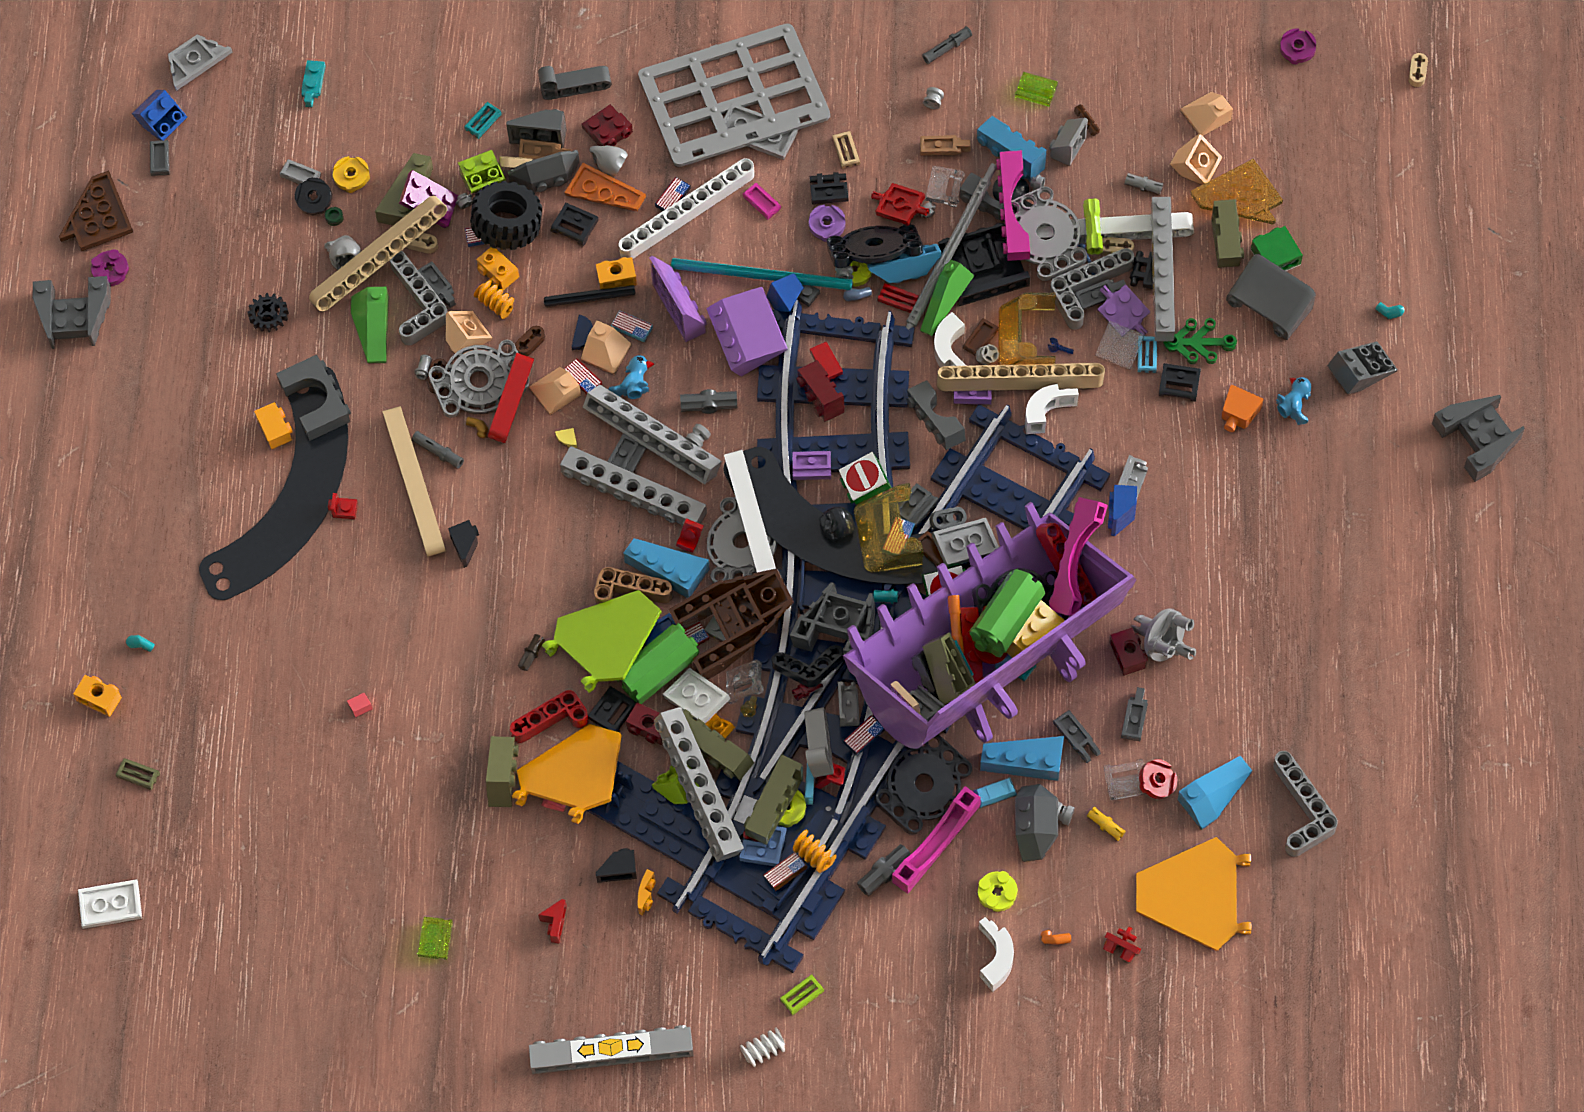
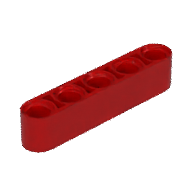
[487,353,534,443]
[1036,523,1097,607]

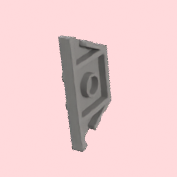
[168,35,233,91]

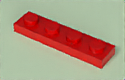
[960,607,983,684]

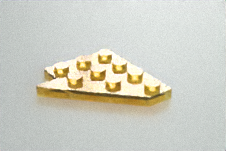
[1190,159,1283,225]

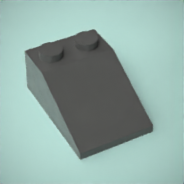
[506,109,567,148]

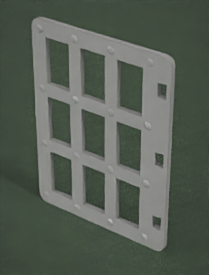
[638,24,830,167]

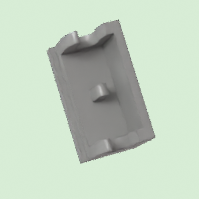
[1118,455,1148,498]
[838,682,860,727]

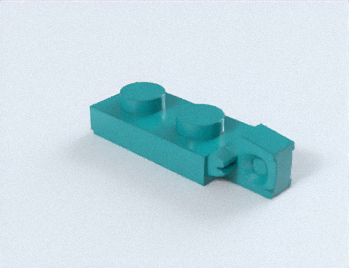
[301,60,326,107]

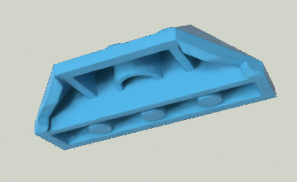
[866,244,942,283]

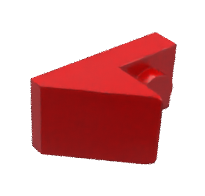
[538,899,567,944]

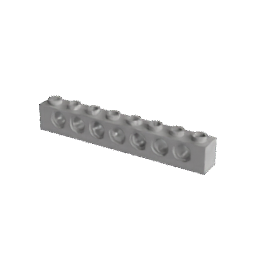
[583,385,722,484]
[560,446,707,527]
[654,707,744,862]

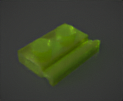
[1015,72,1058,107]
[418,917,453,960]

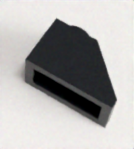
[448,520,479,568]
[596,848,637,883]

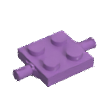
[1097,284,1150,338]

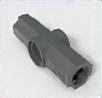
[680,389,738,414]
[857,844,911,896]

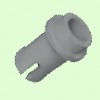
[415,355,432,380]

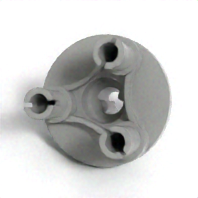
[1131,608,1196,662]

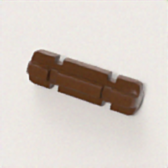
[1074,104,1100,136]

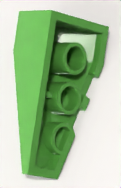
[920,260,974,336]
[351,287,389,363]

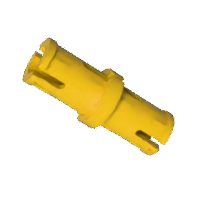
[1087,807,1126,841]

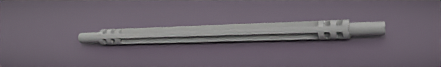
[906,163,997,330]

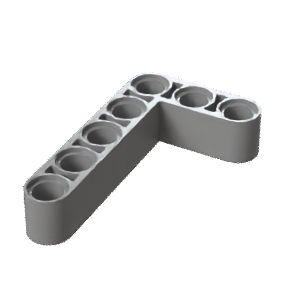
[1050,248,1134,330]
[390,251,447,345]
[1273,751,1338,857]

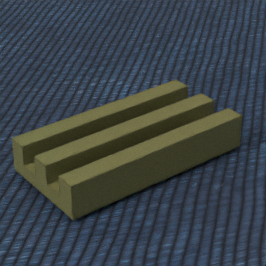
[116,758,160,790]

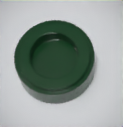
[325,207,344,226]

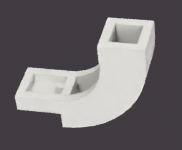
[934,312,966,368]
[1025,384,1079,435]
[979,917,1014,992]

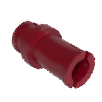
[792,683,823,701]

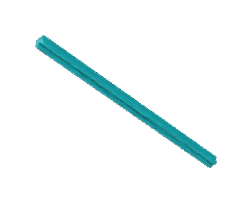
[671,258,853,290]

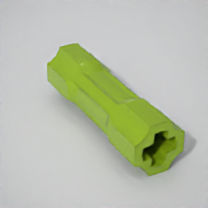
[1083,198,1103,255]

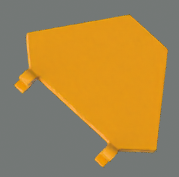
[512,724,622,824]
[1136,837,1251,951]

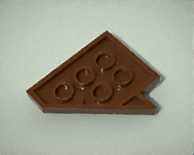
[59,170,133,252]

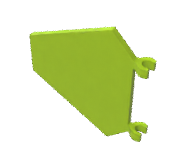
[542,590,662,693]

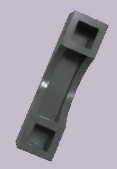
[959,173,1033,221]
[906,380,966,450]

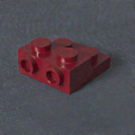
[582,104,633,146]

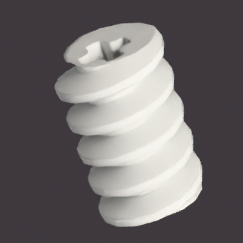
[740,1027,785,1067]

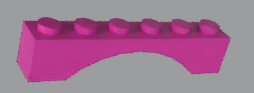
[996,150,1030,261]
[1049,497,1108,617]
[892,786,981,894]

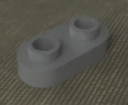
[929,507,967,530]

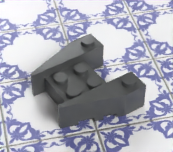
[32,276,111,349]
[1432,395,1525,482]
[790,582,876,654]

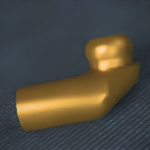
[466,416,489,438]

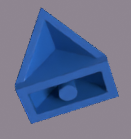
[766,274,804,312]

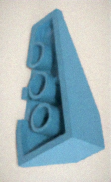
[1177,756,1252,830]

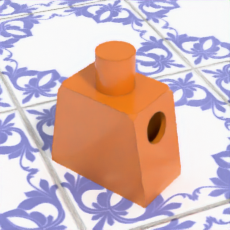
[1221,384,1264,432]

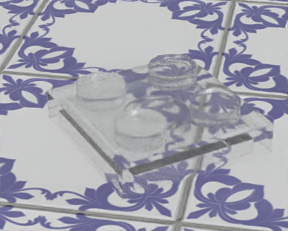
[1095,321,1145,370]

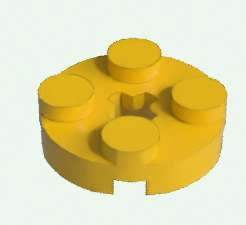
[333,156,370,193]

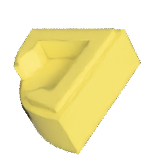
[555,428,577,448]

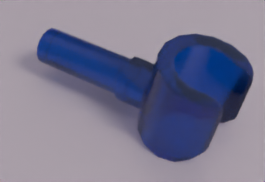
[1048,338,1074,354]

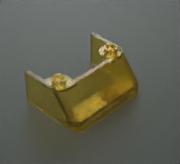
[998,292,1056,365]

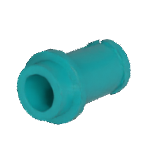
[874,589,898,604]

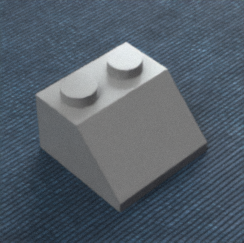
[1049,118,1088,166]

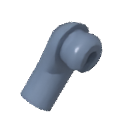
[843,287,872,302]

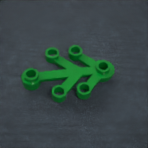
[1163,318,1237,364]

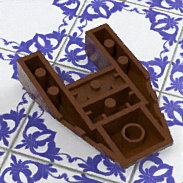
[669,569,794,680]

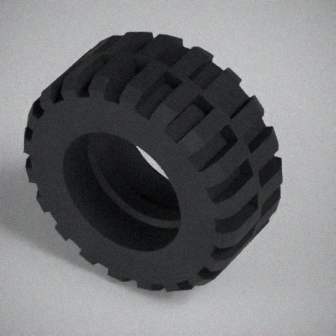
[470,181,542,250]

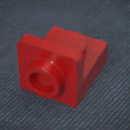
[328,493,358,520]
[676,518,704,553]
[814,763,845,789]

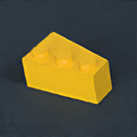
[1006,600,1065,658]

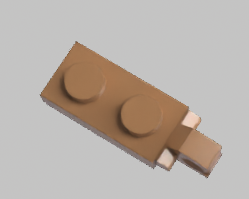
[920,135,971,156]
[519,138,571,159]

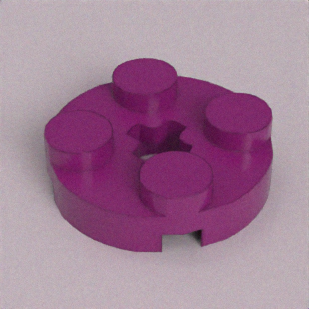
[1280,28,1316,65]
[91,249,129,286]

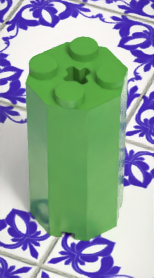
[969,569,1045,657]
[617,623,700,704]

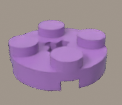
[809,205,846,242]

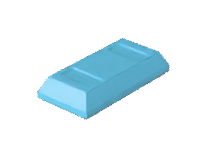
[973,777,1017,808]

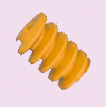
[474,280,514,319]
[793,829,837,873]

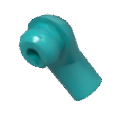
[1375,302,1405,319]
[126,635,155,652]

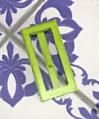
[780,974,824,1015]

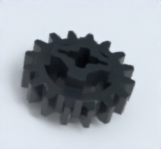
[247,293,289,332]

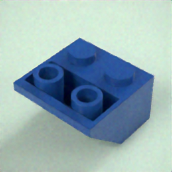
[132,90,187,141]
[1108,485,1137,536]

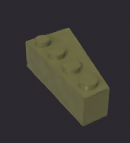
[375,153,433,225]
[673,709,755,781]
[744,754,803,845]

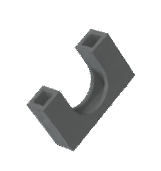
[276,355,351,441]

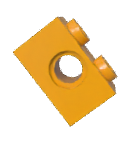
[596,257,637,289]
[73,675,122,717]

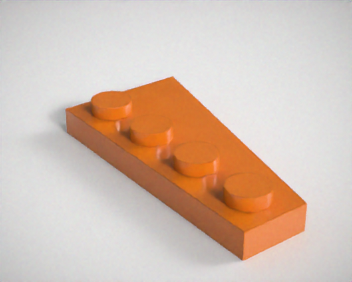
[564,163,646,211]

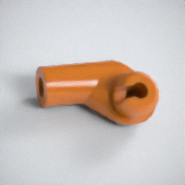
[1041,930,1071,945]

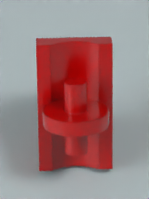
[1103,926,1141,962]

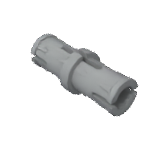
[1125,173,1164,194]

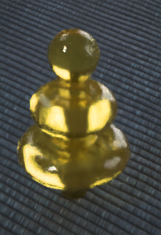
[740,696,757,717]

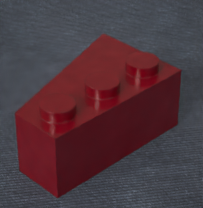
[796,360,844,422]

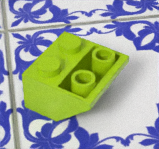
[458,150,506,193]
[652,764,699,804]

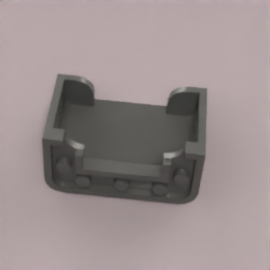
[1226,254,1316,340]

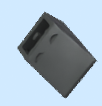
[1327,341,1398,394]

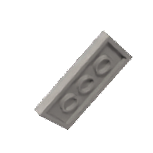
[724,103,798,160]

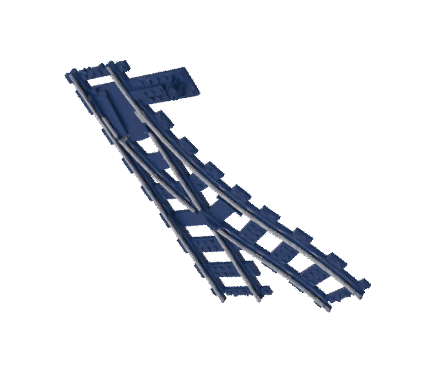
[586,299,1110,973]

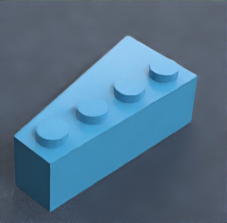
[977,116,1046,182]
[623,538,710,598]
[980,736,1064,781]

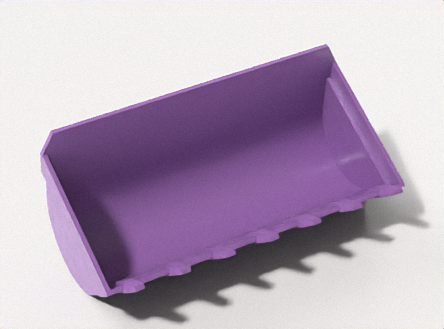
[843,502,1137,749]

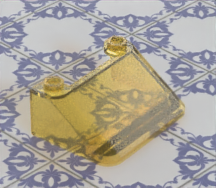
[854,483,923,572]

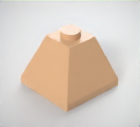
[1181,92,1233,136]
[1170,134,1222,186]
[446,311,492,354]
[581,321,631,375]
[529,367,581,415]

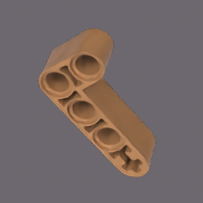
[594,567,673,604]

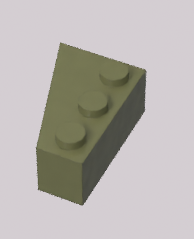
[1211,199,1244,268]
[922,632,976,704]
[486,736,519,807]

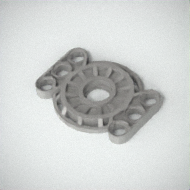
[1011,186,1087,281]
[429,340,529,418]
[707,497,778,583]

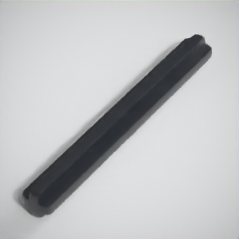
[544,285,636,307]

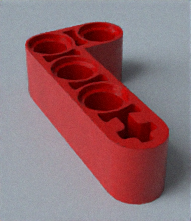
[510,690,589,743]

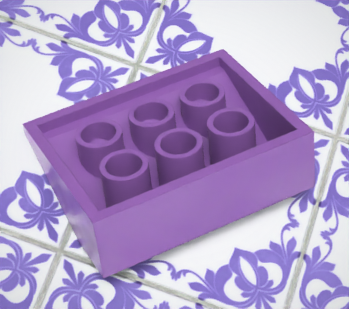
[649,256,707,342]
[706,287,788,376]

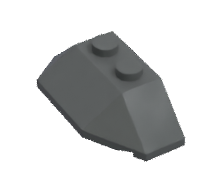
[507,150,580,193]
[1015,784,1058,862]

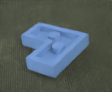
[740,826,787,866]

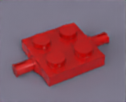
[871,183,929,226]

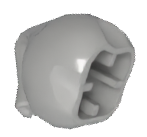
[589,146,628,177]
[324,235,362,270]

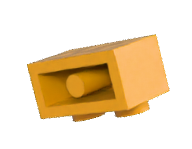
[476,247,519,291]
[254,402,293,450]

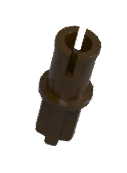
[518,634,545,671]

